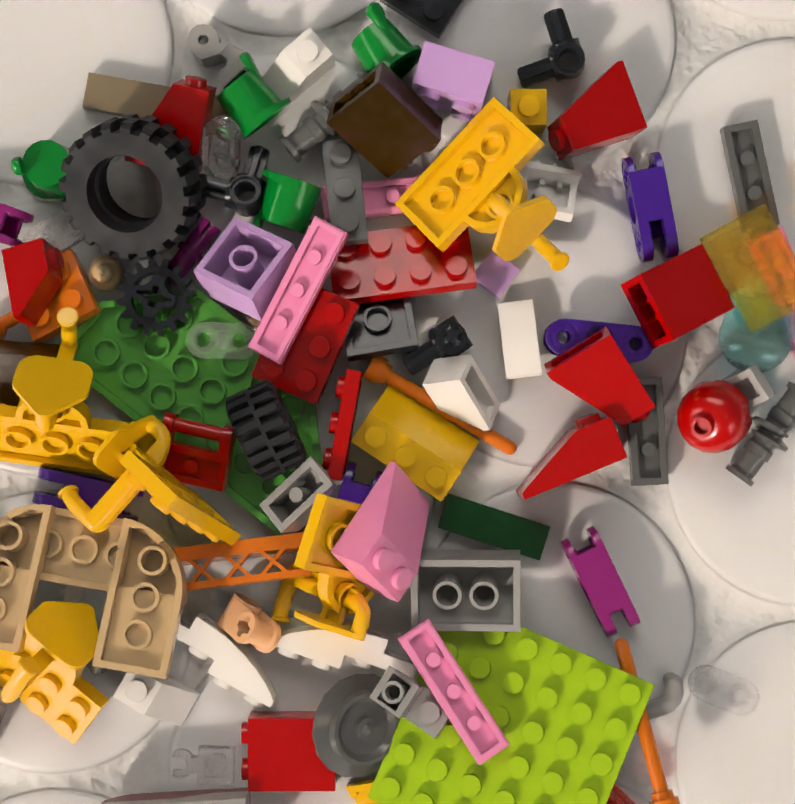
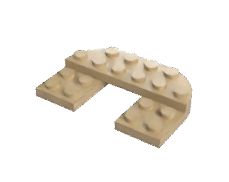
[0,504,187,679]

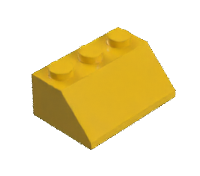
[350,385,479,502]

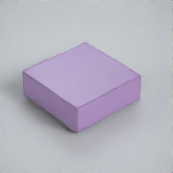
[475,250,520,299]

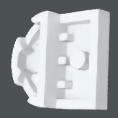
[507,141,581,222]

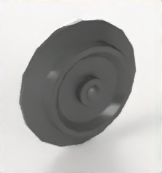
[312,674,401,777]

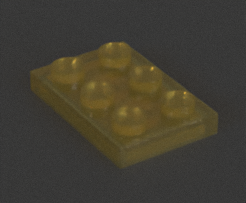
[700,203,795,334]

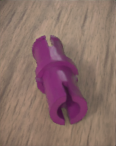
[170,217,221,287]

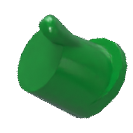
[351,2,422,79]
[216,52,292,140]
[11,140,71,200]
[252,169,322,234]

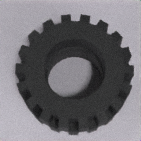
[226,379,306,482]

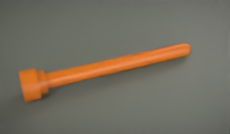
[362,356,517,455]
[614,638,680,804]

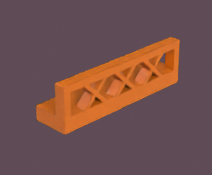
[174,532,312,591]

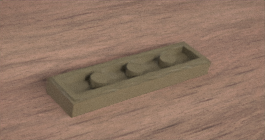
[82,72,227,134]

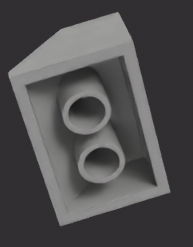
[411,549,521,632]

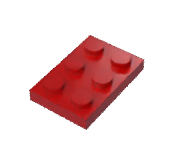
[251,288,361,405]
[322,369,363,481]

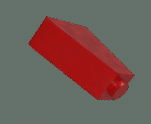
[547,60,647,161]
[124,75,217,173]
[544,327,656,426]

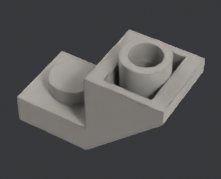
[369,666,449,739]

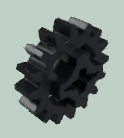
[116,258,197,338]

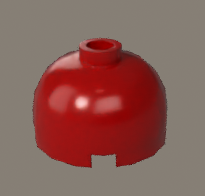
[677,380,752,454]

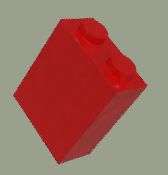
[621,244,735,349]
[241,711,337,792]

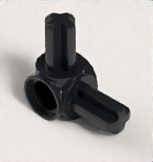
[517,8,585,88]
[202,145,270,217]
[402,315,473,375]

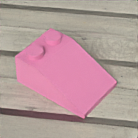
[331,461,430,602]

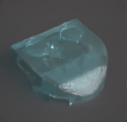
[718,292,795,373]

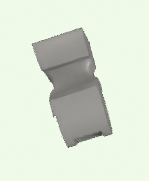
[188,24,249,89]

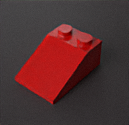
[516,413,627,500]

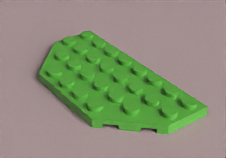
[75,290,322,535]

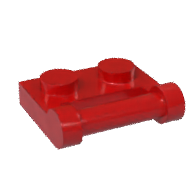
[162,412,237,492]

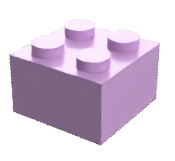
[412,41,495,122]
[193,217,296,321]

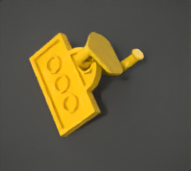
[394,96,569,271]
[0,307,129,476]
[58,415,241,546]
[271,493,374,641]
[0,601,109,744]

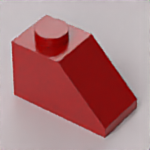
[2,238,64,327]

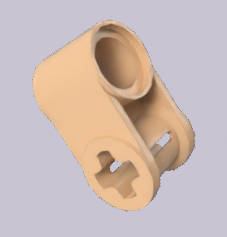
[216,593,281,653]

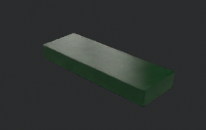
[438,493,550,561]

